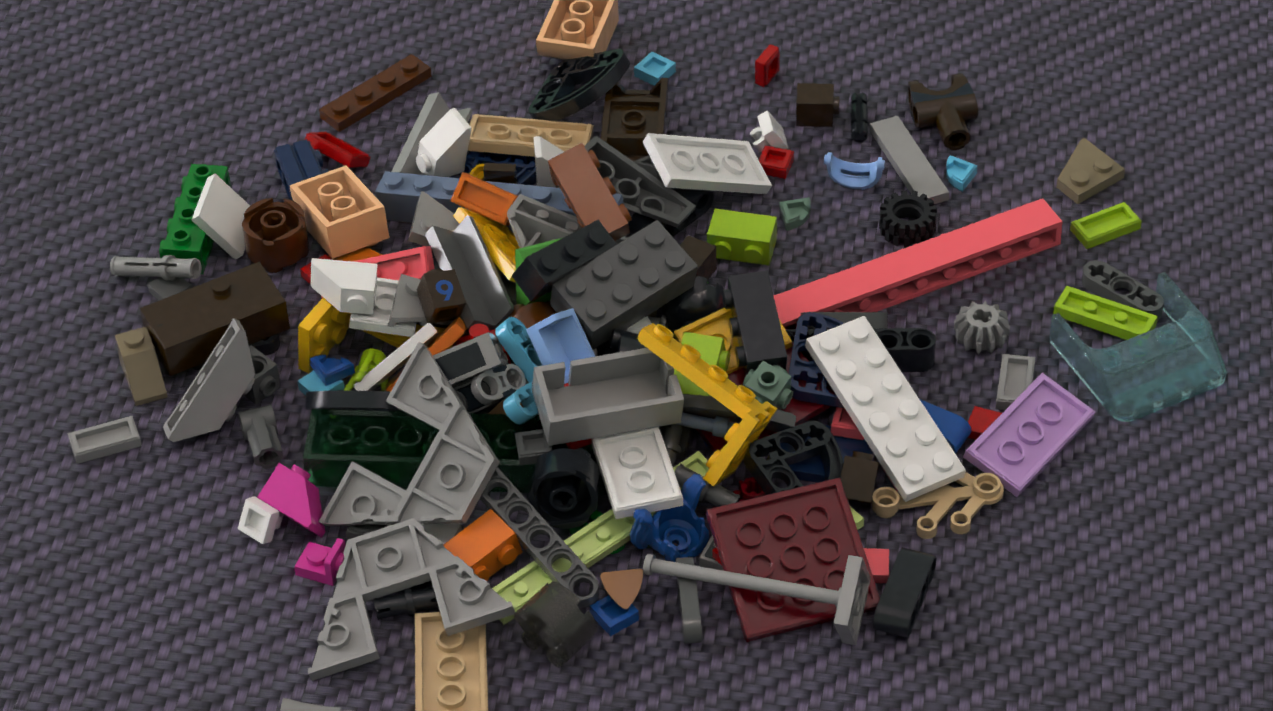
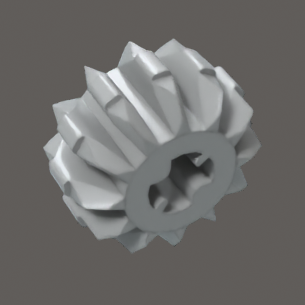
[954,300,1010,355]

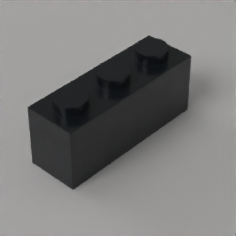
[512,219,617,302]
[723,270,787,375]

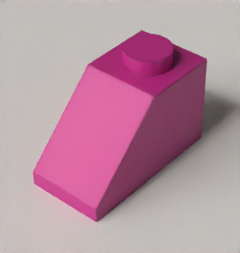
[257,463,325,538]

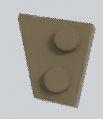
[1057,138,1125,204]

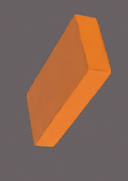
[451,172,518,226]

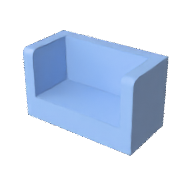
[526,308,596,384]

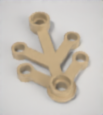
[872,472,1004,539]

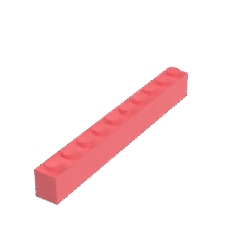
[773,198,1063,330]

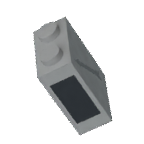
[433,332,509,388]

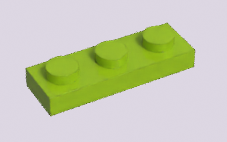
[1053,286,1158,346]

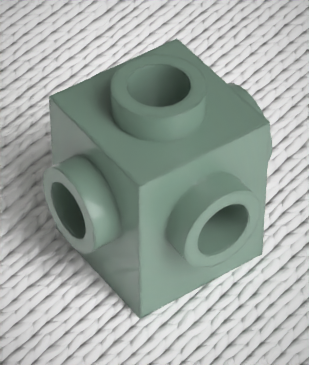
[743,361,793,410]

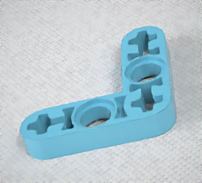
[495,317,542,425]

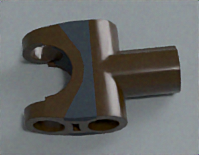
[908,73,978,150]

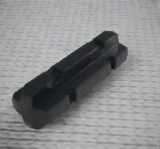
[851,92,868,141]

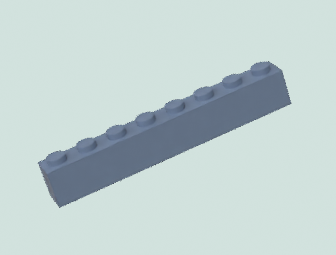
[375,171,624,233]

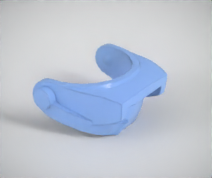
[824,152,885,190]

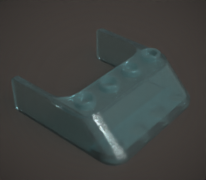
[1050,272,1227,422]

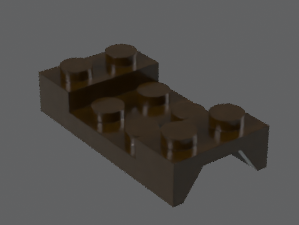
[601,78,668,161]

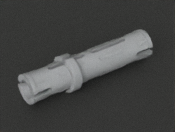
[110,255,202,281]

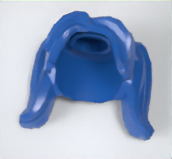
[630,474,709,562]

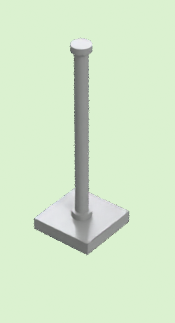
[643,554,871,645]

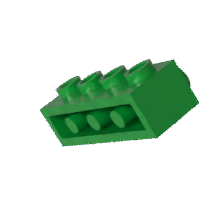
[159,164,231,275]

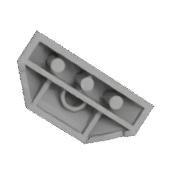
[507,194,628,248]
[163,318,255,442]

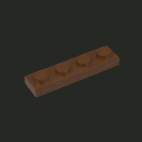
[319,54,432,132]

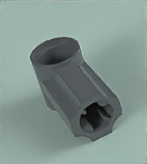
[238,404,283,469]

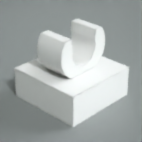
[750,110,788,152]
[238,496,284,544]

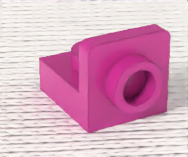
[294,538,346,586]

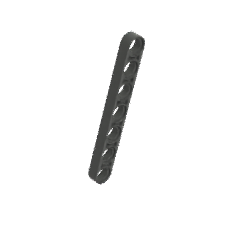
[480,467,600,608]

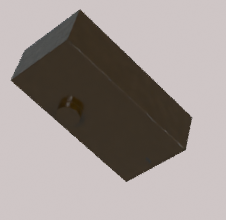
[140,262,290,376]

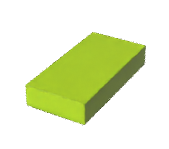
[1070,202,1142,249]

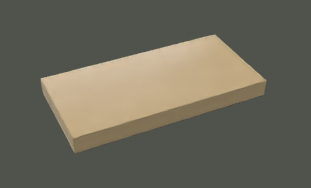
[468,114,594,157]
[415,612,489,711]

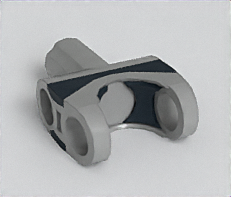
[453,364,529,416]

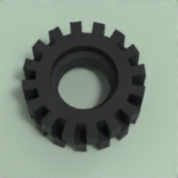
[879,190,937,248]

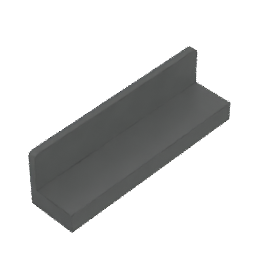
[425,215,514,330]

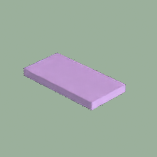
[963,373,1096,497]

